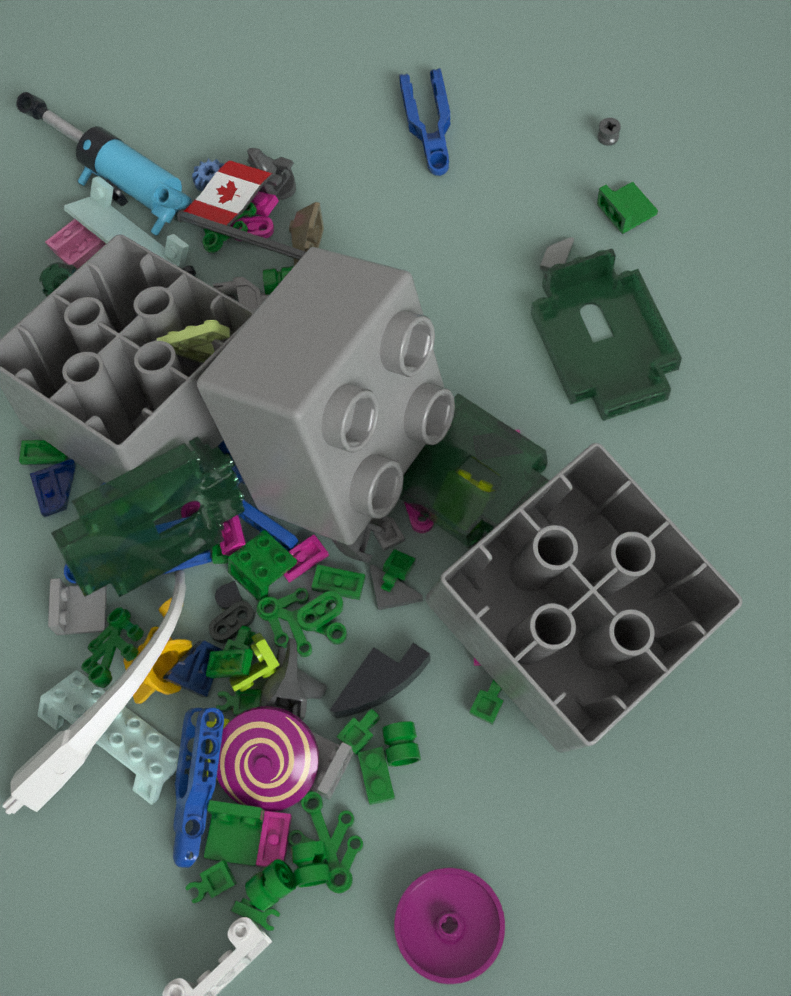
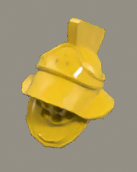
[123,626,192,704]

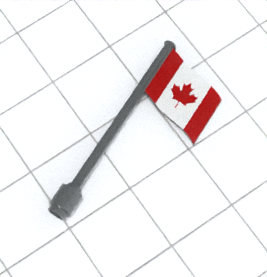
[176,160,306,260]

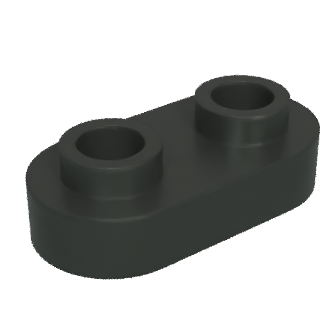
[209,601,255,643]

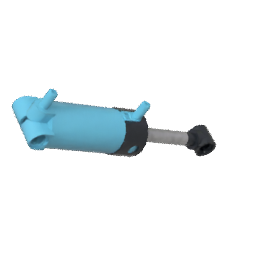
[16,92,192,236]

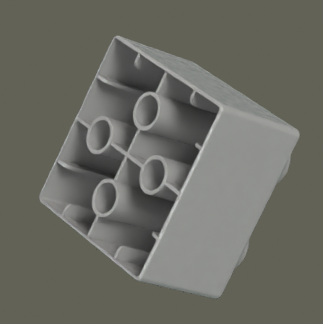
[0,234,255,512]
[197,247,455,545]
[426,443,743,753]

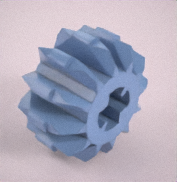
[192,158,224,191]

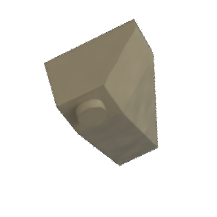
[289,202,324,266]

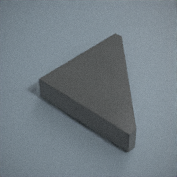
[370,565,423,610]

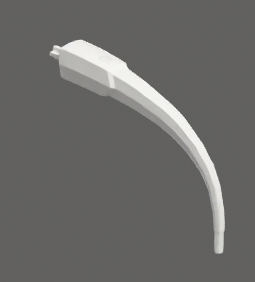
[2,570,186,815]

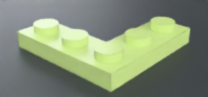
[157,320,230,363]

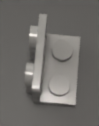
[48,578,107,635]
[310,731,354,800]

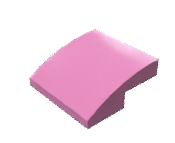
[45,219,106,271]

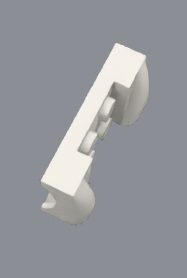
[162,917,273,996]

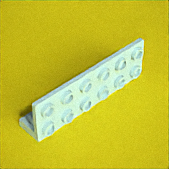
[64,176,189,268]
[37,670,190,805]

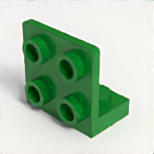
[597,182,658,234]
[228,530,297,602]
[204,800,265,866]

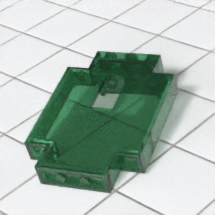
[531,248,682,421]
[399,393,549,548]
[51,437,245,597]

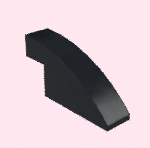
[330,643,431,719]

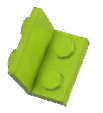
[229,632,279,692]

